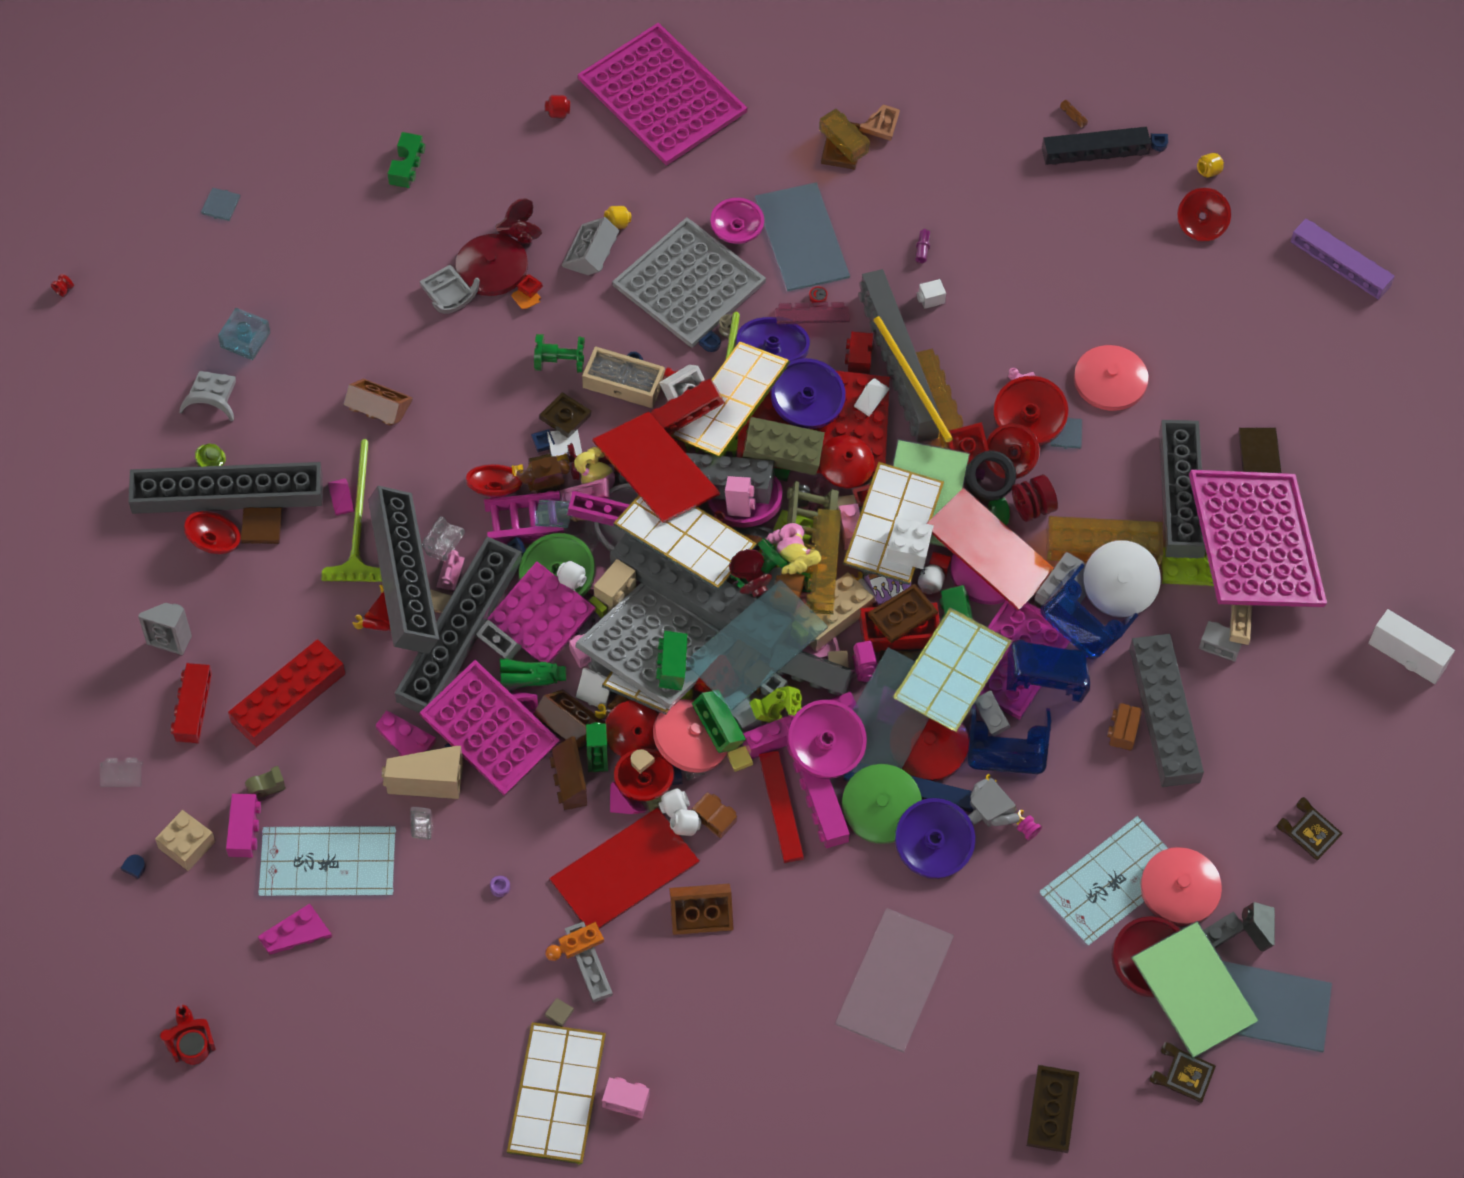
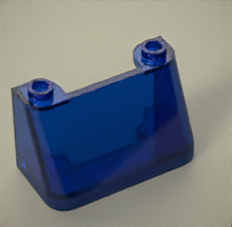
[1006,640,1091,703]

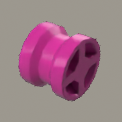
[1017,815,1042,841]

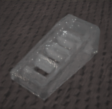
[410,807,434,840]

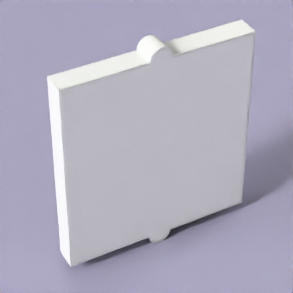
[547,429,582,457]
[576,667,611,707]

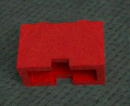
[845,331,873,374]

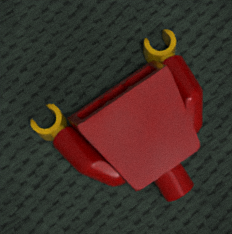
[352,585,391,631]

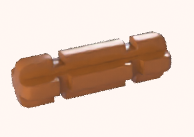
[1060,100,1088,128]

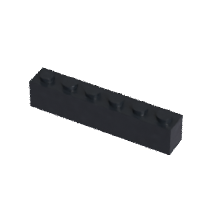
[1042,127,1151,165]

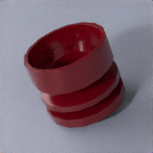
[1012,474,1058,522]

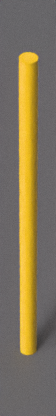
[874,316,953,442]

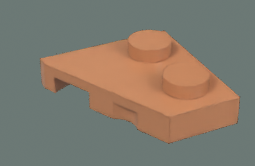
[859,104,900,141]

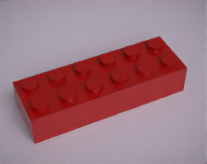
[228,639,345,748]

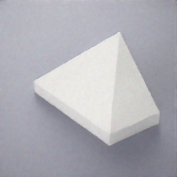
[854,378,890,416]

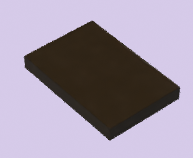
[1238,428,1282,473]

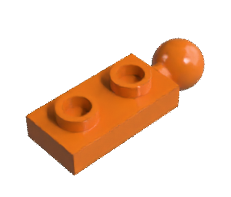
[545,922,604,961]

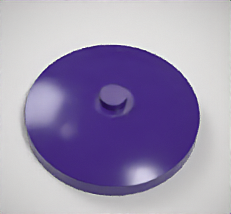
[736,317,810,363]
[770,358,846,429]
[895,798,975,879]

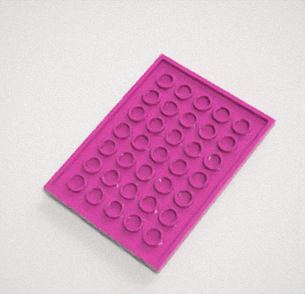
[578,23,748,166]
[1189,470,1327,607]

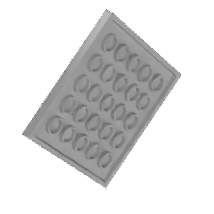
[612,217,766,348]
[575,583,737,710]

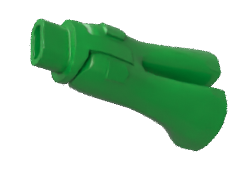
[500,658,566,692]

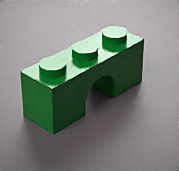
[387,132,425,188]

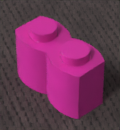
[852,641,877,682]

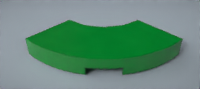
[988,498,1010,526]

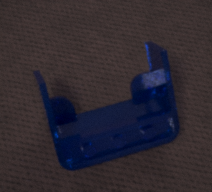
[1041,563,1138,659]
[967,703,1052,774]

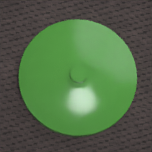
[519,533,596,597]
[842,764,922,844]

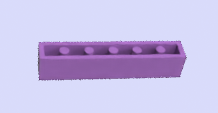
[1290,219,1395,300]

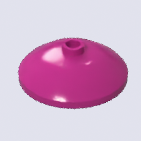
[710,198,764,244]

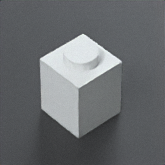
[917,279,946,309]

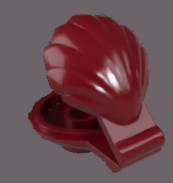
[495,198,542,243]
[729,549,772,598]

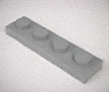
[565,922,613,1003]

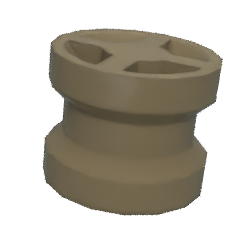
[719,314,732,338]

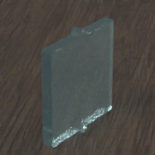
[201,188,241,221]
[1050,417,1082,449]
[535,500,572,528]

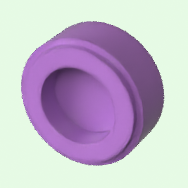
[490,876,510,897]

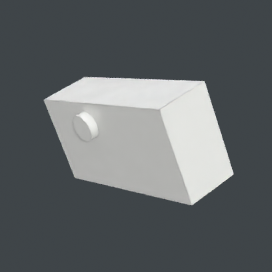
[1368,609,1455,684]

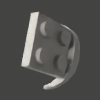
[420,265,480,314]
[179,371,236,421]

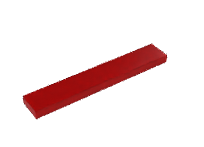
[759,751,804,863]

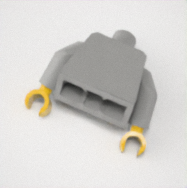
[968,774,1025,827]

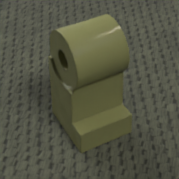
[245,766,286,798]

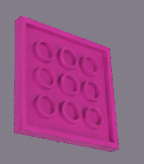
[487,561,596,663]

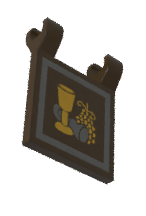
[1276,797,1343,861]
[1149,1042,1216,1103]

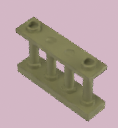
[787,481,839,565]

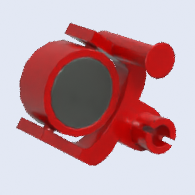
[160,1005,216,1065]

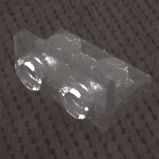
[422,516,465,561]

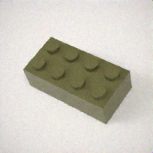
[742,417,825,475]

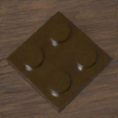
[539,392,592,438]

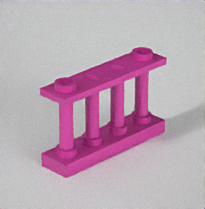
[484,491,564,545]

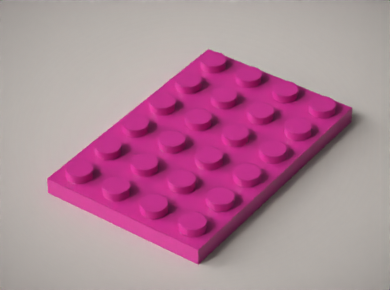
[978,600,1078,720]
[419,660,560,796]

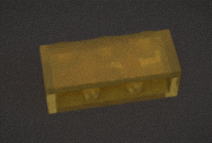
[819,108,870,163]

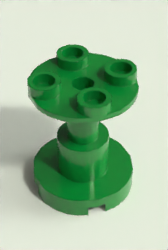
[534,334,585,373]
[729,538,790,599]

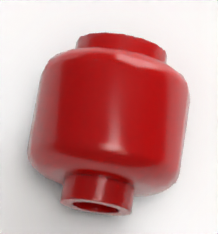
[544,95,570,118]

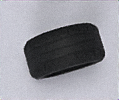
[965,451,1016,502]

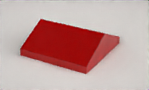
[947,422,989,464]

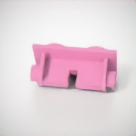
[436,550,465,591]

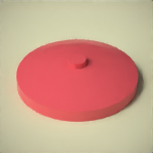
[1074,345,1148,411]
[653,699,727,773]
[1140,847,1222,926]

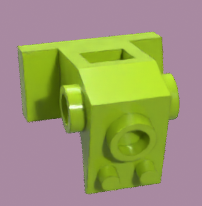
[749,686,802,723]

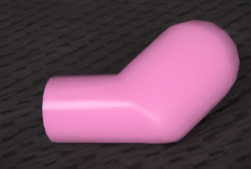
[1008,368,1035,381]

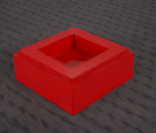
[517,274,543,298]

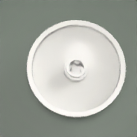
[1083,540,1161,617]

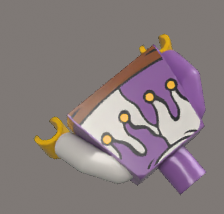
[852,572,911,606]

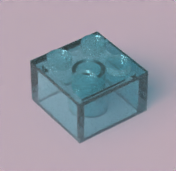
[218,308,271,360]

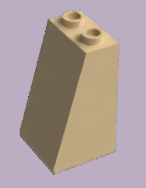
[382,746,463,799]

